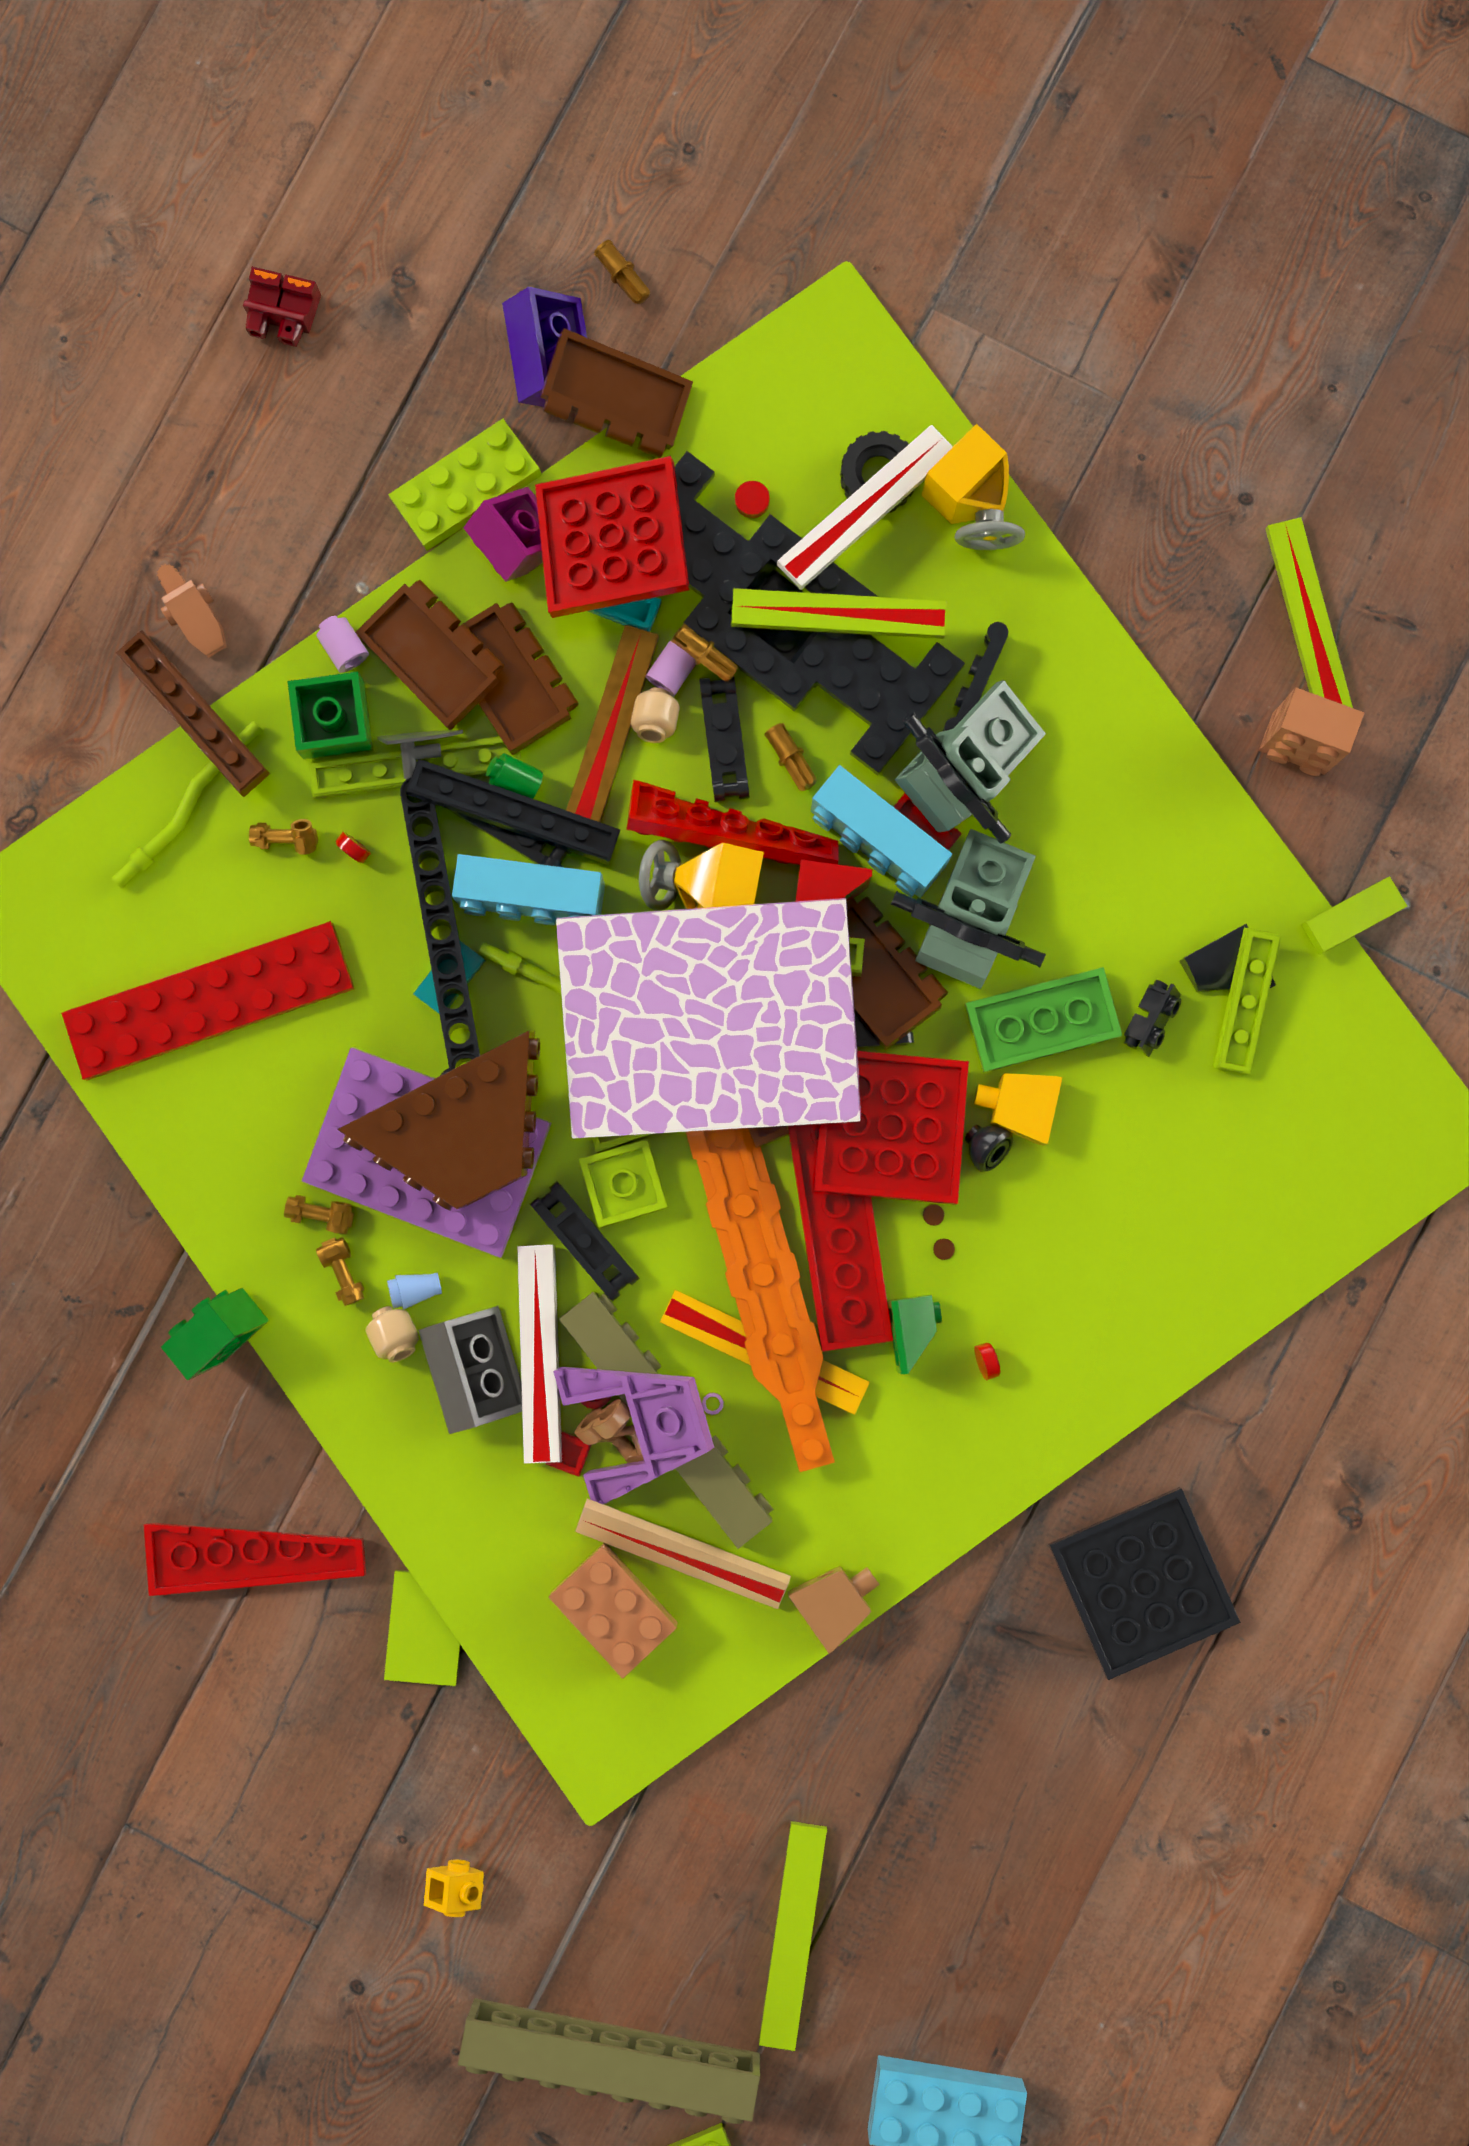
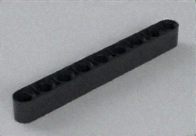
[400,777,480,1071]

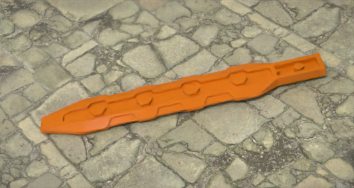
[686,1128,835,1472]

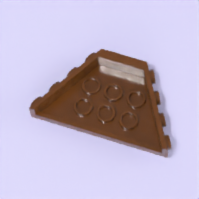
[337,1030,540,1211]

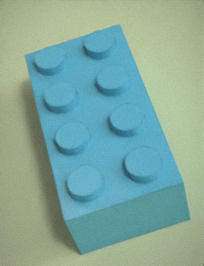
[811,765,952,898]
[452,854,605,925]
[867,2055,1027,2146]

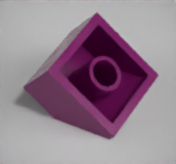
[463,487,543,582]

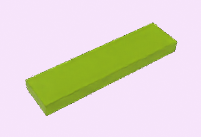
[1213,927,1282,1074]

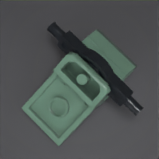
[895,680,1046,844]
[891,829,1046,989]

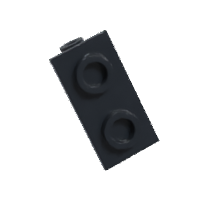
[1124,980,1181,1057]

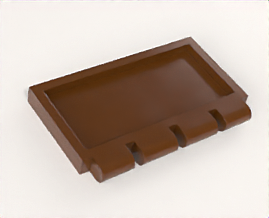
[540,328,693,458]
[355,580,505,731]
[453,602,579,755]
[847,897,948,1051]

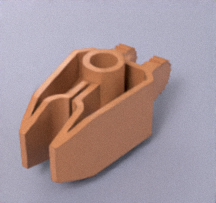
[156,564,227,658]

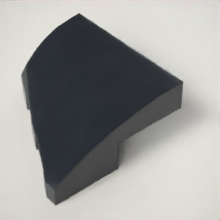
[1179,924,1276,992]

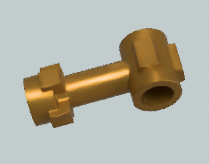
[249,819,318,854]
[284,1195,354,1234]
[316,1237,364,1306]

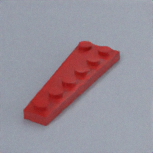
[626,780,839,865]
[144,1523,366,1596]

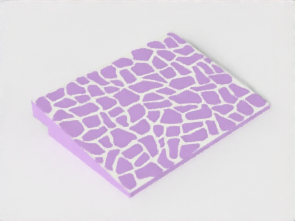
[556,898,861,1138]

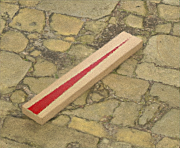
[575,1498,791,1609]

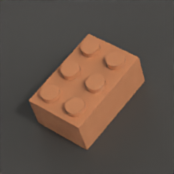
[1259,688,1364,776]
[549,1543,678,1679]

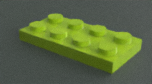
[388,419,542,551]

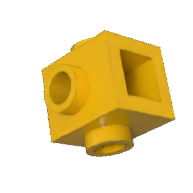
[424,1859,484,1917]

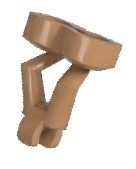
[574,1399,644,1463]

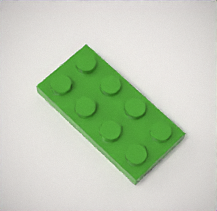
[965,967,1122,1073]

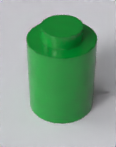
[486,753,543,799]

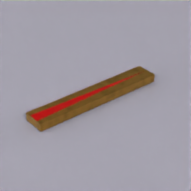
[566,625,659,822]

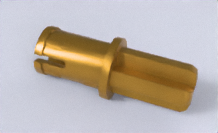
[594,239,650,304]
[671,623,738,681]
[764,723,817,791]

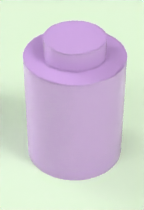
[316,616,369,673]
[645,641,696,696]

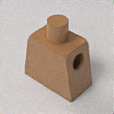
[788,1566,880,1654]

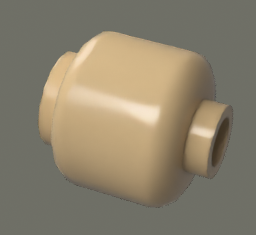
[631,687,680,743]
[366,1306,419,1362]

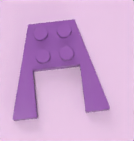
[553,1367,714,1504]

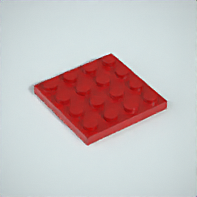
[535,456,689,618]
[813,1051,969,1205]

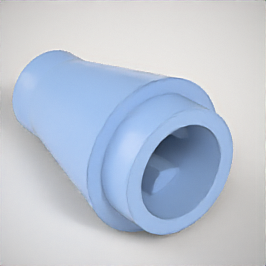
[387,1273,442,1310]

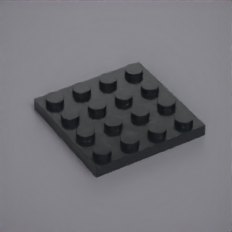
[1048,1487,1241,1680]

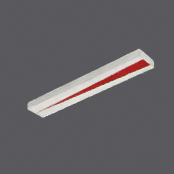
[777,425,953,590]
[517,1245,562,1463]

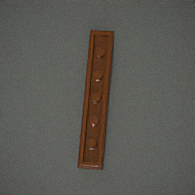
[116,630,270,797]

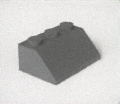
[418,1306,522,1434]

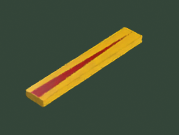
[660,1290,870,1415]

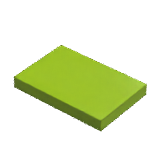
[384,1570,460,1686]

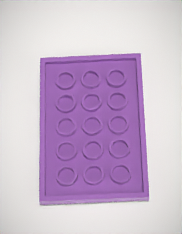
[302,1047,552,1258]

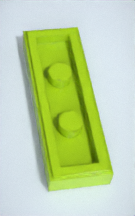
[1301,876,1407,955]

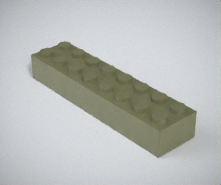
[458,1998,760,2124]

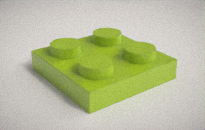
[578,1139,668,1228]

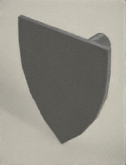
[377,730,463,779]

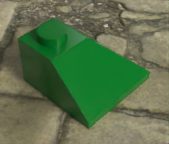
[887,1295,942,1375]

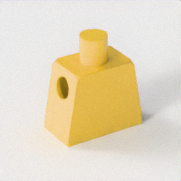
[974,1073,1063,1146]

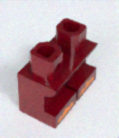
[243,266,321,347]

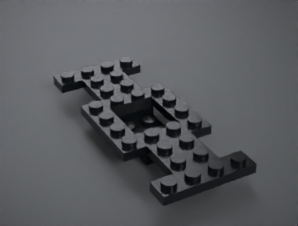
[675,451,965,776]

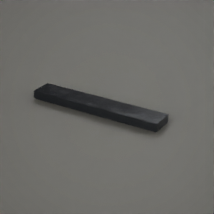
[406,759,621,865]

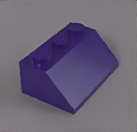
[502,286,587,407]

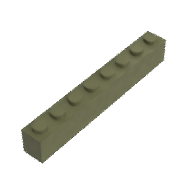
[559,1292,773,1549]

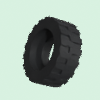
[840,431,914,513]

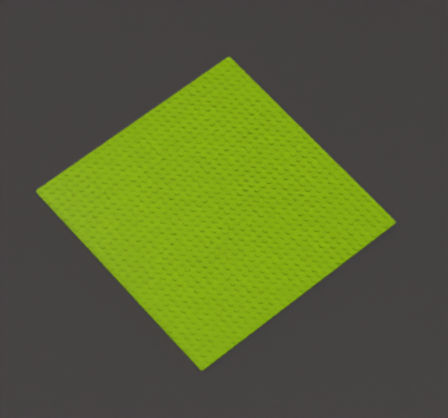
[0,261,1469,1826]

